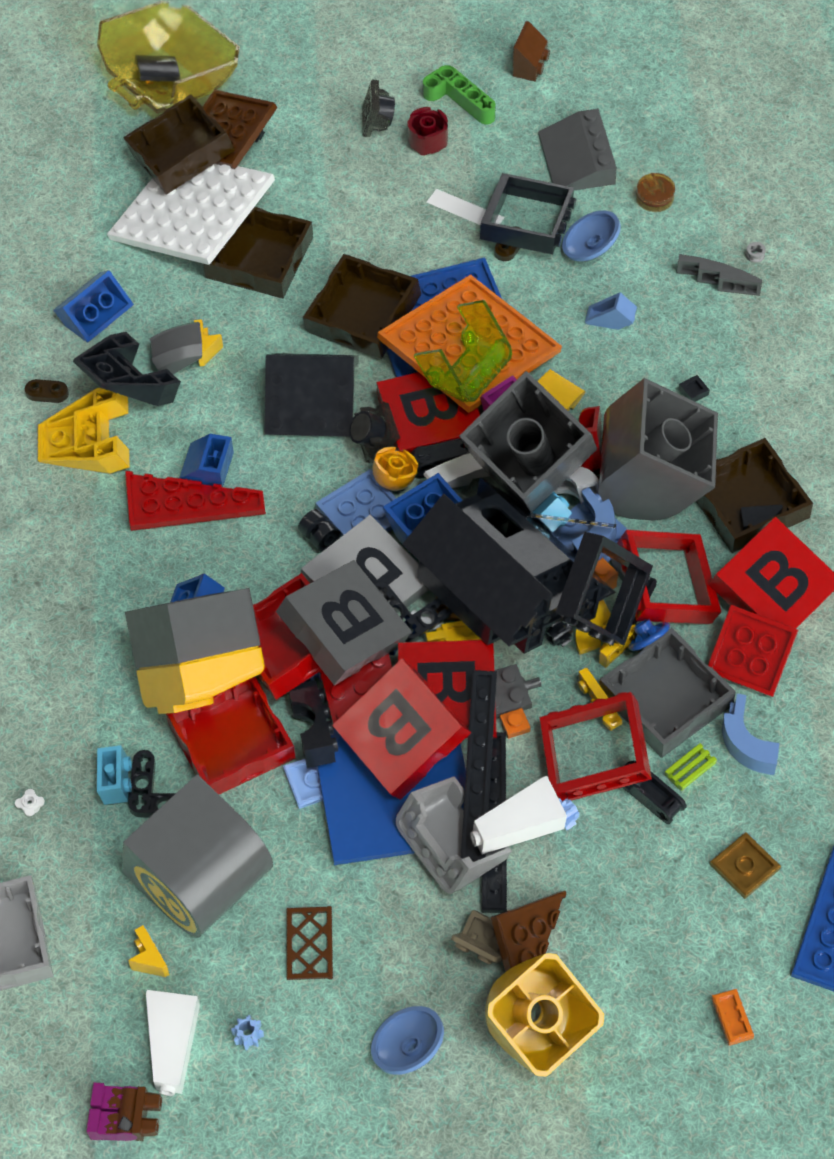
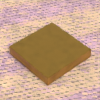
[710,832,781,899]

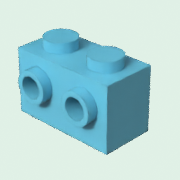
[533,492,572,533]
[97,745,132,805]

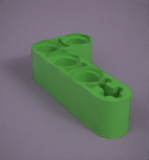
[423,65,496,125]

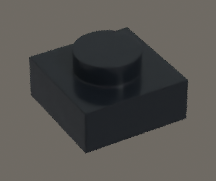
[678,375,710,402]

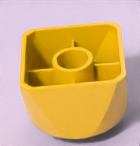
[485,953,604,1076]

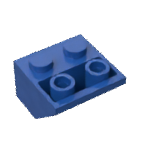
[179,434,234,487]

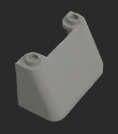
[396,777,512,894]

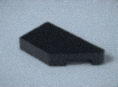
[740,505,783,531]

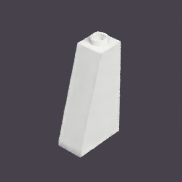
[470,776,567,854]
[146,990,200,1096]

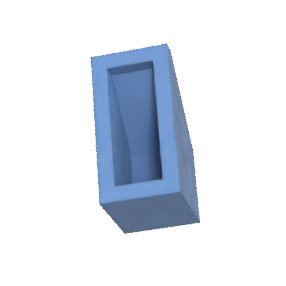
[585,292,637,330]

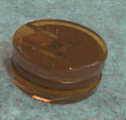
[636,173,675,212]

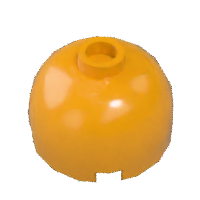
[372,447,418,491]

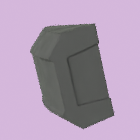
[149,322,202,374]

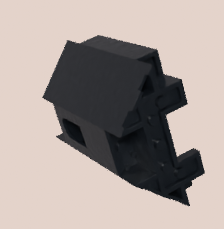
[403,477,616,654]

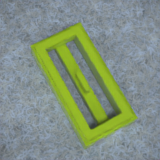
[664,743,717,791]

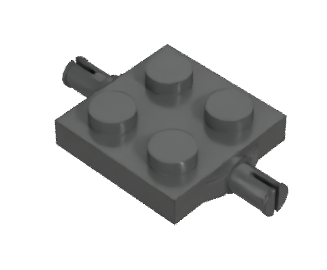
[495,664,541,718]

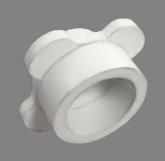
[15,789,45,816]

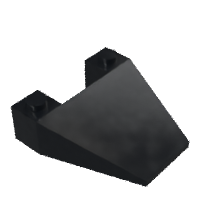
[73,332,181,406]

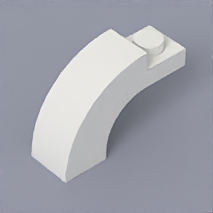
[554,466,599,504]

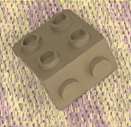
[451,910,502,964]

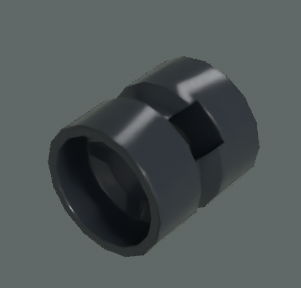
[298,509,341,552]

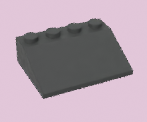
[538,108,617,191]

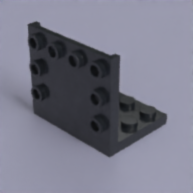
[264,353,359,437]

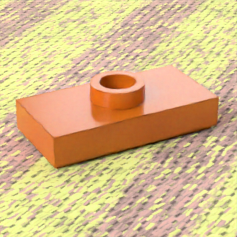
[711,989,754,1046]

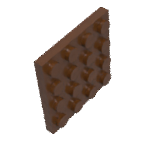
[202,89,278,169]

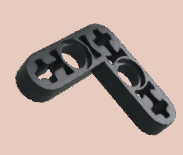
[375,582,453,642]
[128,750,176,818]

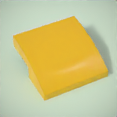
[538,369,586,411]

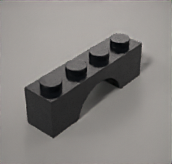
[289,680,339,768]

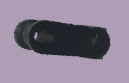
[411,438,470,477]
[622,761,687,824]

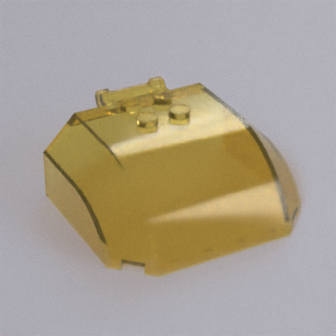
[97,1,240,114]

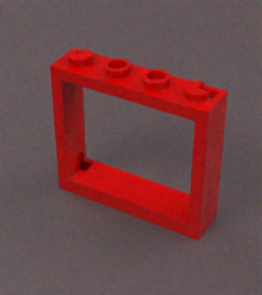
[617,530,721,624]
[539,692,652,801]

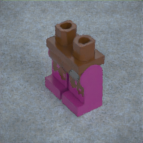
[86,1082,162,1141]

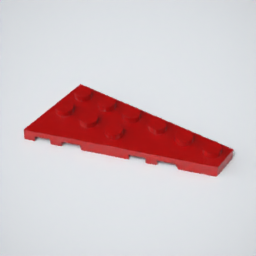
[125,471,266,531]

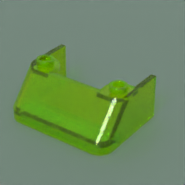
[414,300,512,403]

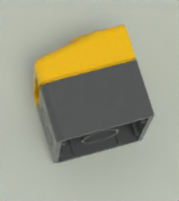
[125,588,265,714]

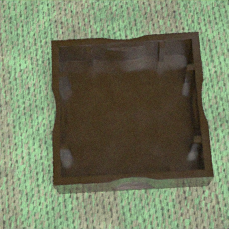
[123,94,235,195]
[203,207,313,299]
[303,254,422,359]
[696,438,813,553]

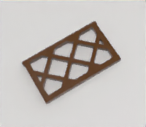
[287,906,333,980]

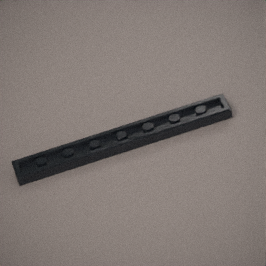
[460,670,497,862]
[482,732,507,913]

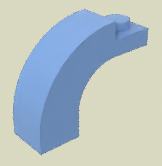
[572,487,617,560]
[722,694,780,775]

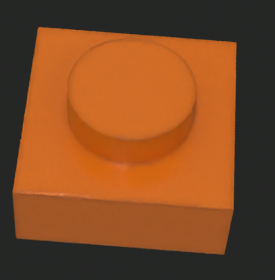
[500,708,531,739]

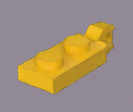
[425,621,481,642]
[578,667,622,731]

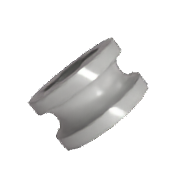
[746,242,766,263]

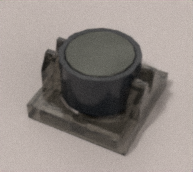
[362,79,395,137]
[349,402,400,463]

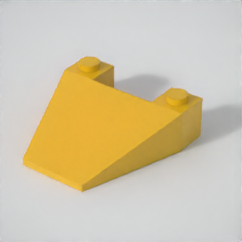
[38,387,130,474]

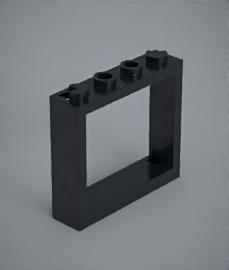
[480,173,577,255]
[555,531,653,646]

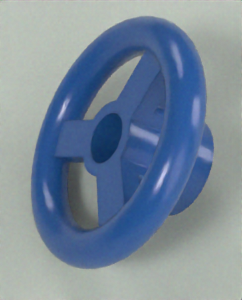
[629,618,670,651]

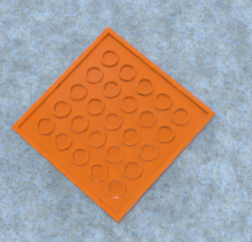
[377,274,562,413]

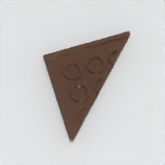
[491,890,566,972]

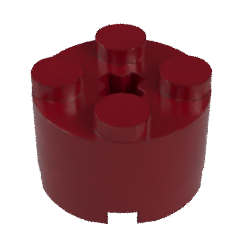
[407,107,448,156]

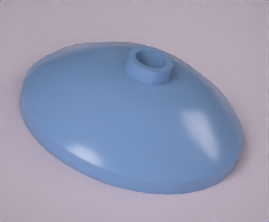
[562,210,621,261]
[371,1006,444,1075]

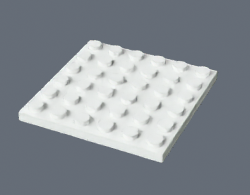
[107,164,275,265]

